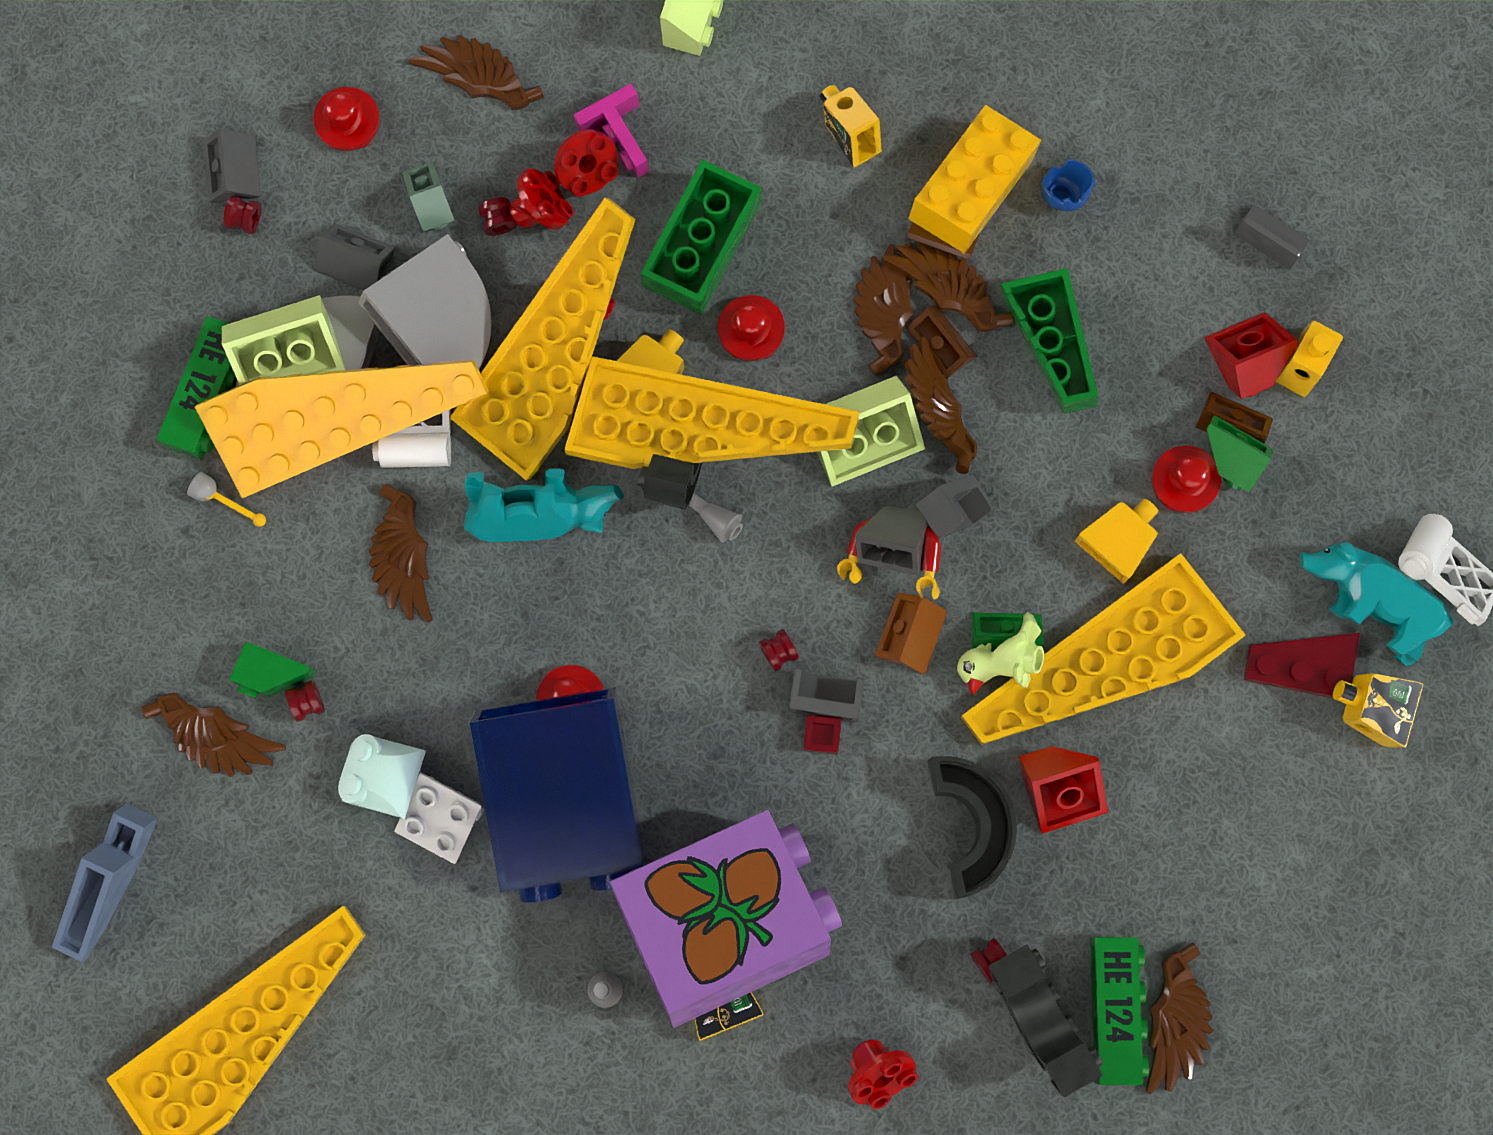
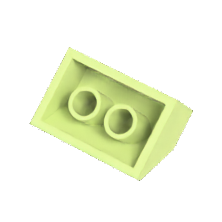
[660,0,723,56]
[222,295,345,385]
[817,376,925,487]

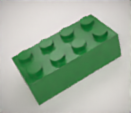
[640,159,762,315]

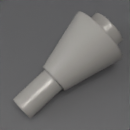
[689,493,743,543]
[587,972,623,1008]

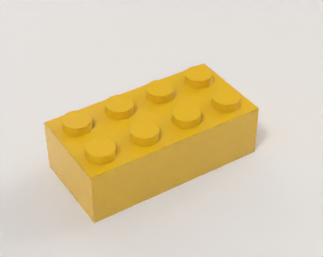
[908,105,1041,254]

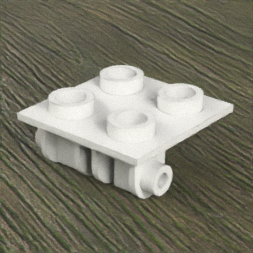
[394,772,484,864]

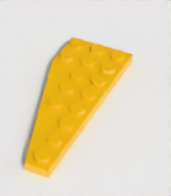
[961,553,1246,745]

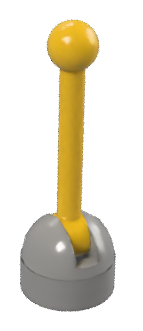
[187,472,266,527]

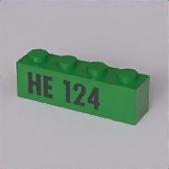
[156,316,237,460]
[1090,937,1149,1085]

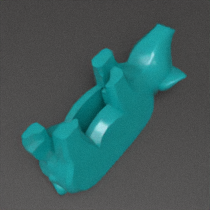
[464,469,624,542]
[1299,542,1454,666]

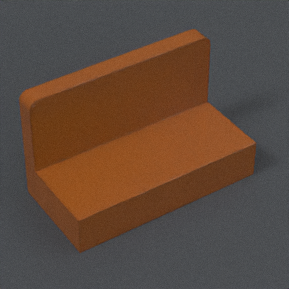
[875,592,947,674]

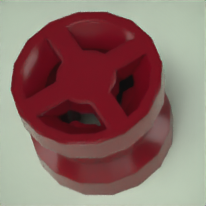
[223,196,261,234]
[478,197,517,236]
[759,629,799,672]
[285,680,325,722]
[970,938,1007,984]

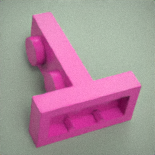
[574,84,649,178]

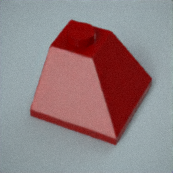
[1205,312,1298,399]
[1018,746,1108,834]

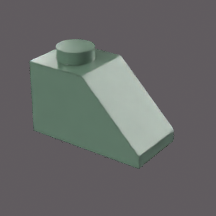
[402,161,455,232]

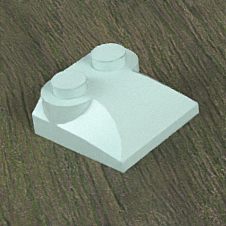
[338,734,426,819]

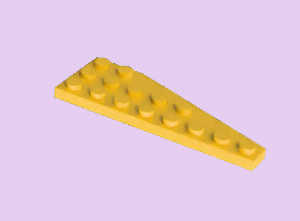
[450,197,636,481]
[564,356,859,469]
[195,359,489,498]
[106,906,366,1135]

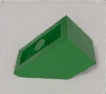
[1207,415,1274,492]
[229,642,316,699]

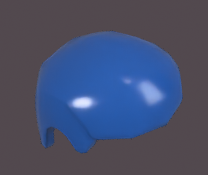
[1040,159,1095,211]

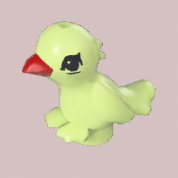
[957,612,1044,695]

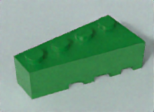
[1001,268,1098,414]

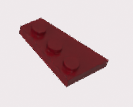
[1243,633,1360,699]

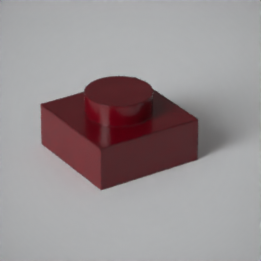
[803,715,842,755]

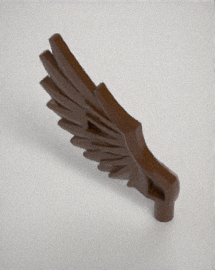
[409,35,544,110]
[854,241,913,376]
[882,242,1013,332]
[904,337,977,474]
[369,483,433,622]
[142,693,286,777]
[1145,942,1213,1094]

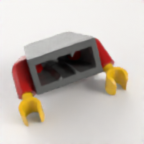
[837,503,941,600]

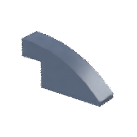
[52,803,158,963]

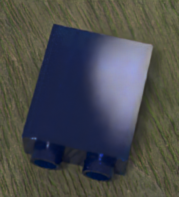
[470,687,644,903]

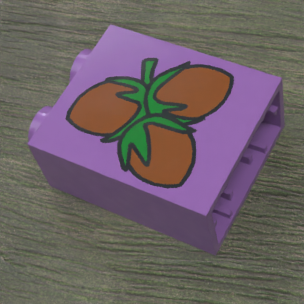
[610,810,842,1028]

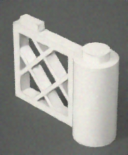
[372,409,451,468]
[1398,514,1493,626]

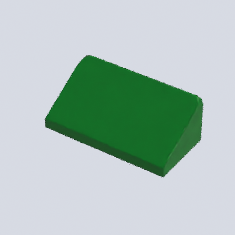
[972,612,1044,652]

